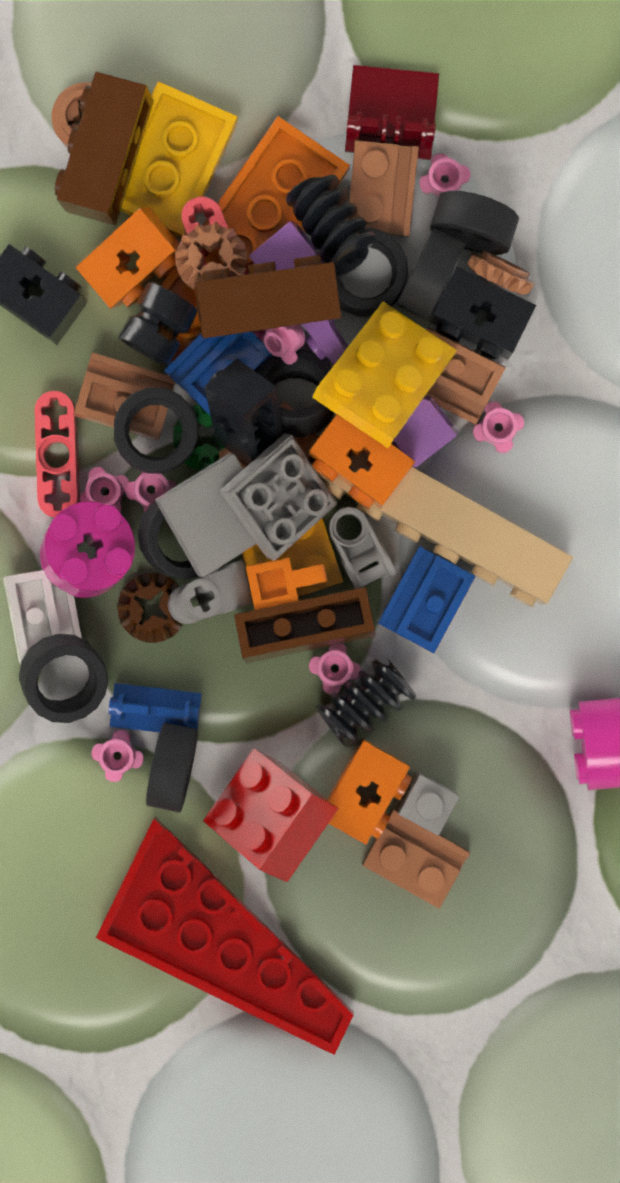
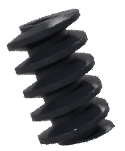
[286,174,376,276]
[316,658,416,747]

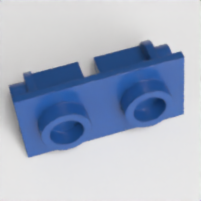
[108,683,202,733]

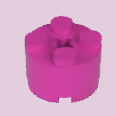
[40,502,135,598]
[569,698,620,791]

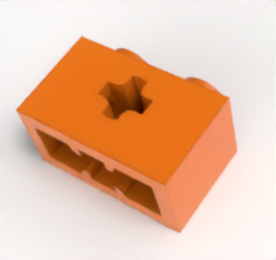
[75,207,180,309]
[309,415,415,509]
[328,738,412,845]

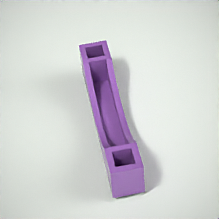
[249,221,458,468]

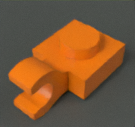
[246,558,328,610]

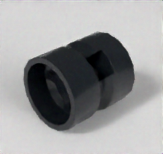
[118,282,198,366]

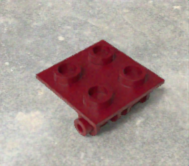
[345,65,440,160]

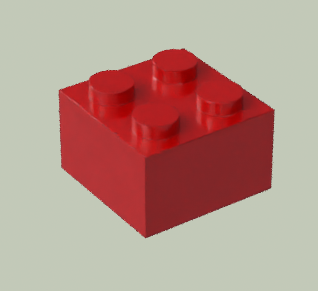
[203,748,339,882]

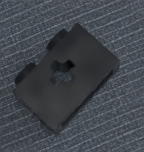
[0,244,87,345]
[430,267,536,361]
[204,359,283,465]

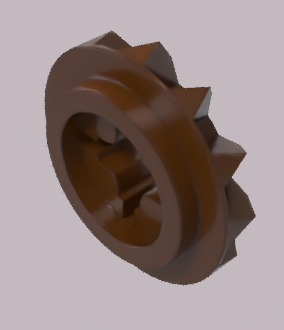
[117,573,183,643]

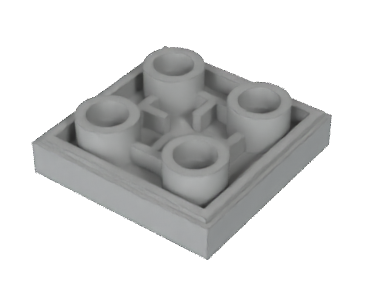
[219,433,338,561]
[155,453,256,578]

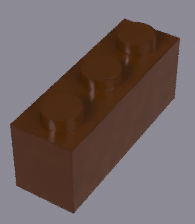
[55,71,154,226]
[193,255,341,338]
[234,587,375,663]

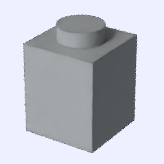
[396,771,460,836]

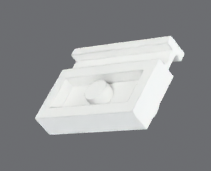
[3,570,82,664]

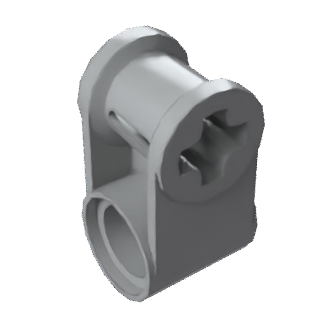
[328,507,397,589]
[168,559,253,625]

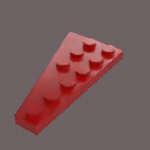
[96,816,354,1055]

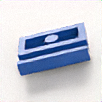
[164,331,272,417]
[377,546,476,654]

